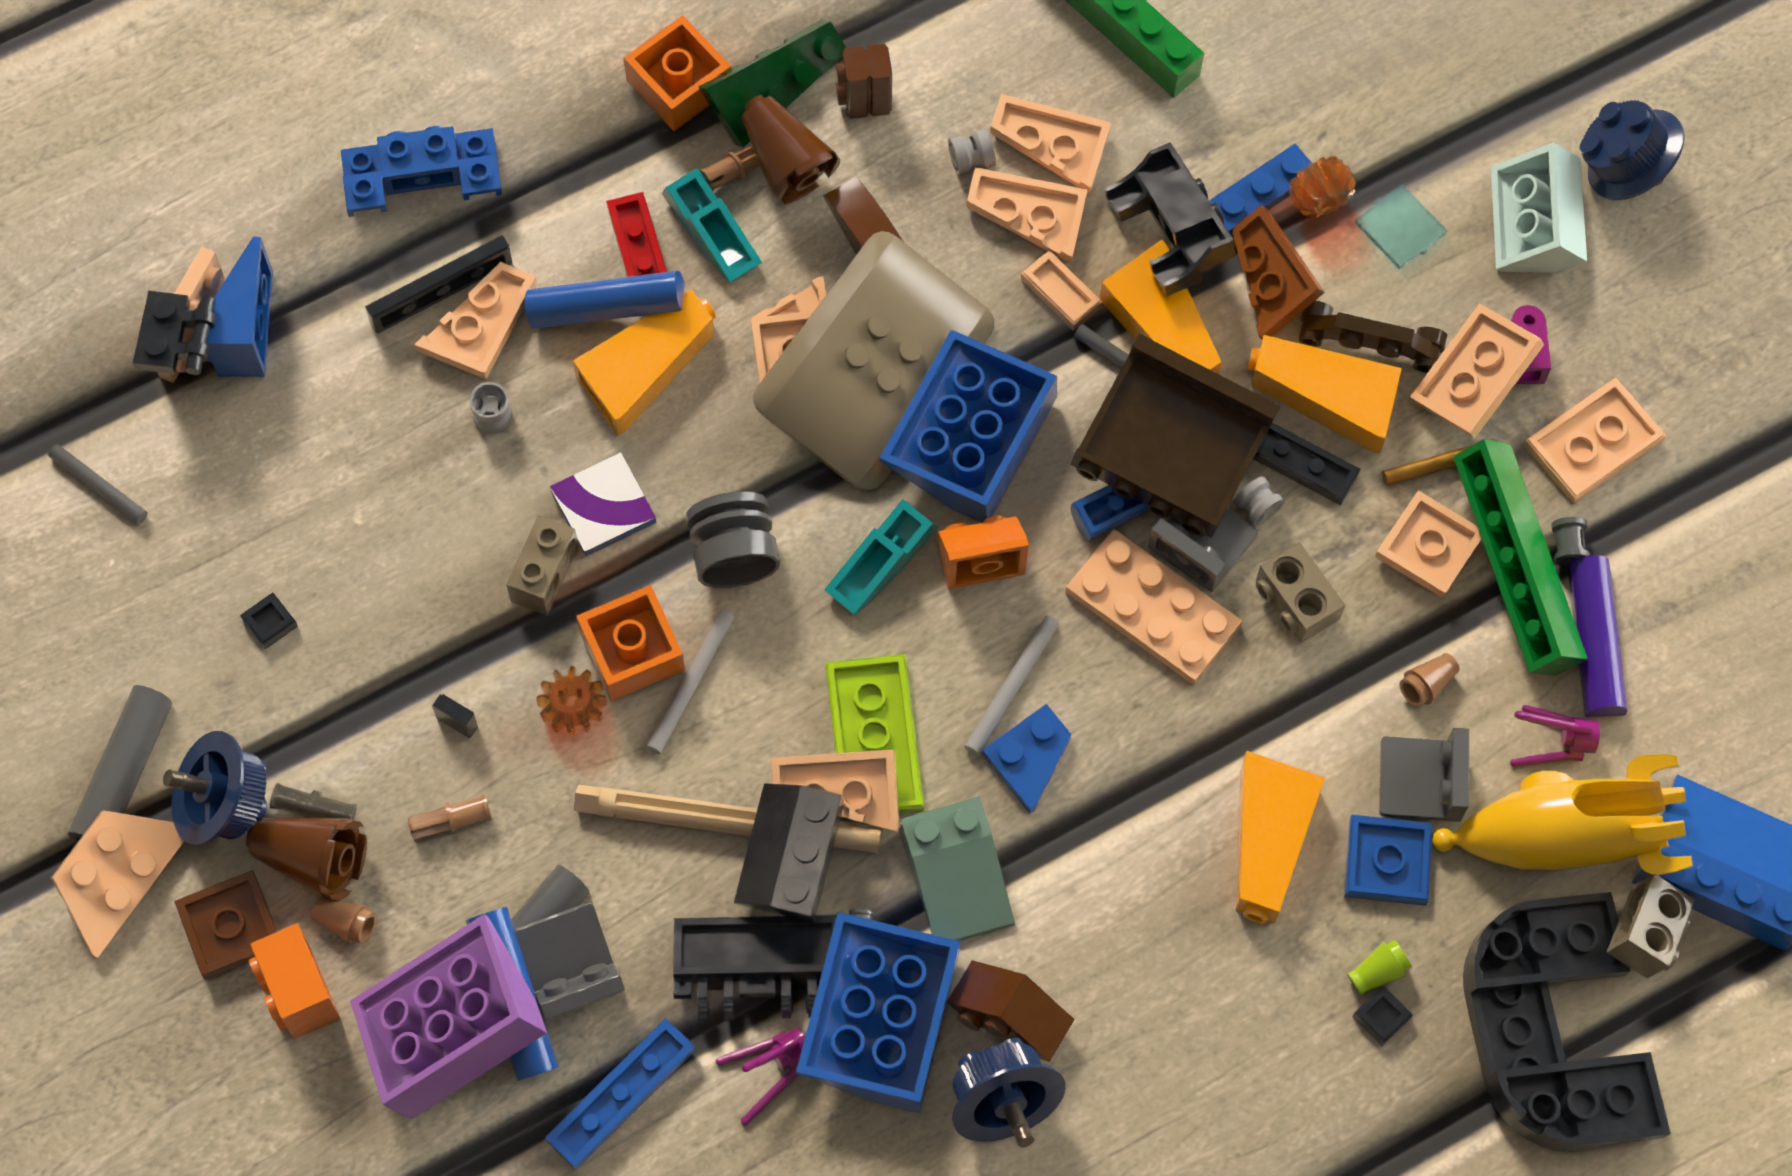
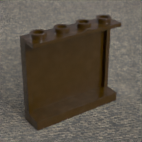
[1070,333,1281,538]

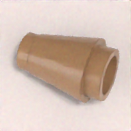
[1399,653,1460,707]
[311,896,377,944]

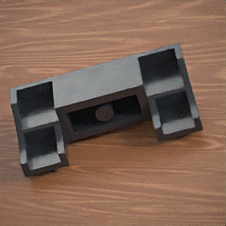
[1104,142,1236,296]

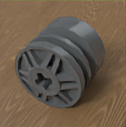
[686,491,780,588]

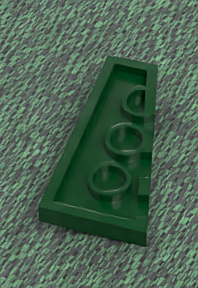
[698,19,847,147]

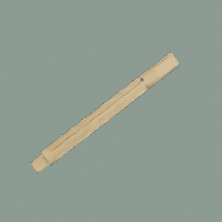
[574,785,882,853]

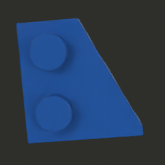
[982,703,1071,814]

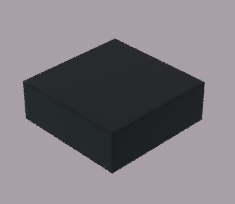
[240,592,298,649]
[432,694,478,738]
[1352,986,1413,1046]

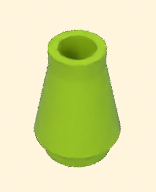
[1347,939,1413,995]

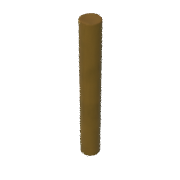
[1382,438,1496,486]

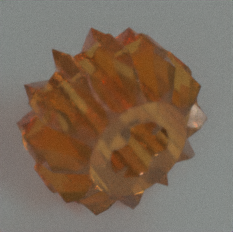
[1289,156,1357,219]
[537,665,607,737]

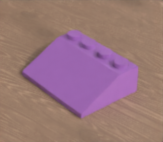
[350,914,547,1119]

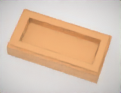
[1021,250,1102,331]

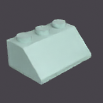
[1491,142,1587,273]

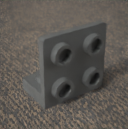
[1148,509,1258,592]
[1379,728,1470,822]
[515,902,625,1020]

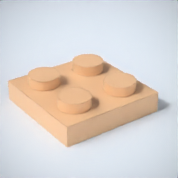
[1375,490,1482,599]

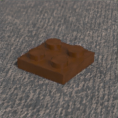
[174,870,277,980]

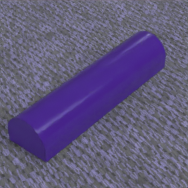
[1567,555,1628,717]

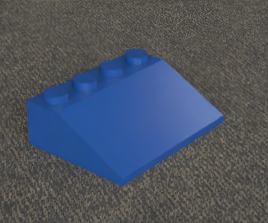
[879,330,1057,523]
[1632,774,1792,951]
[796,912,960,1114]

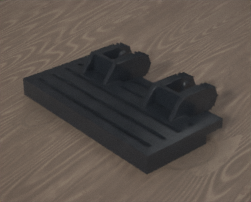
[673,915,837,1020]

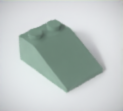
[900,796,1015,941]

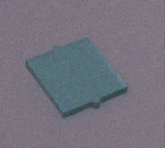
[1355,184,1447,269]

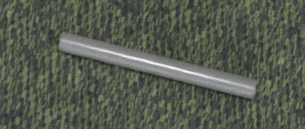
[646,609,734,754]
[964,615,1059,755]

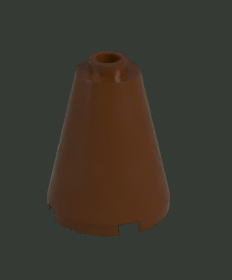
[741,95,840,204]
[246,818,367,901]

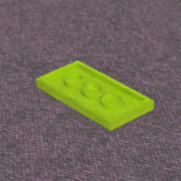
[825,654,924,820]

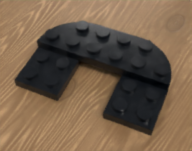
[1463,892,1671,1152]

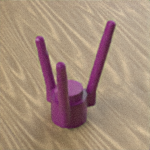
[1510,705,1600,767]
[716,1028,805,1126]

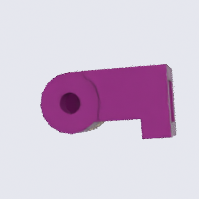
[1511,305,1551,384]

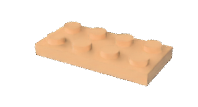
[1065,529,1242,685]

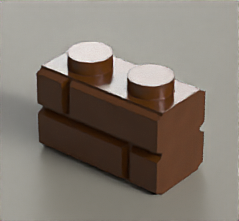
[836,43,892,119]

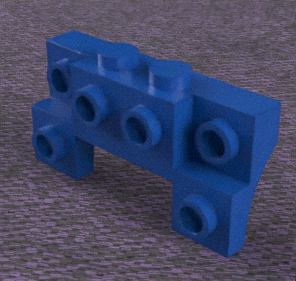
[341,126,502,217]

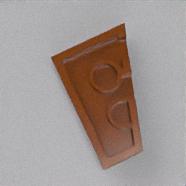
[1232,205,1325,340]

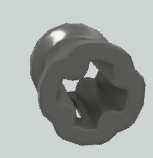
[1551,517,1590,566]

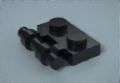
[133,291,217,375]

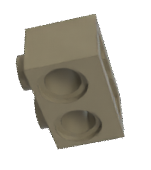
[506,515,579,615]
[1256,542,1345,643]
[1607,875,1695,979]

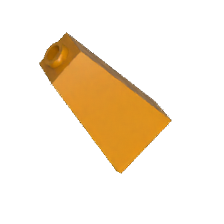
[1099,240,1221,374]
[573,289,716,436]
[1247,335,1402,453]
[1236,751,1325,923]

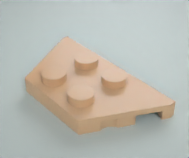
[751,276,826,383]
[51,810,184,958]

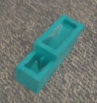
[662,168,762,283]
[824,499,939,615]

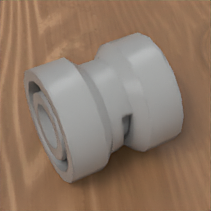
[948,129,996,175]
[469,382,512,434]

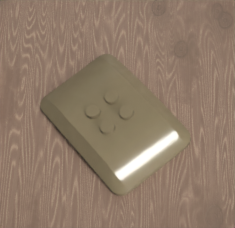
[753,231,994,491]

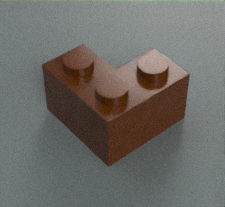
[947,960,1075,1062]

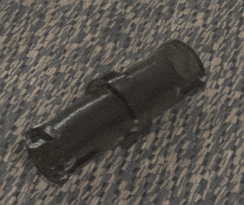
[270,783,357,820]

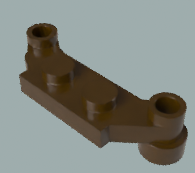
[1298,301,1448,373]

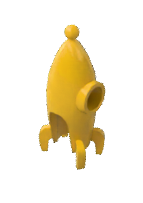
[1432,754,1693,875]

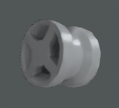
[1234,476,1285,526]

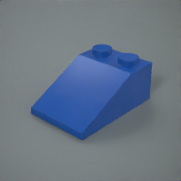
[207,237,273,377]

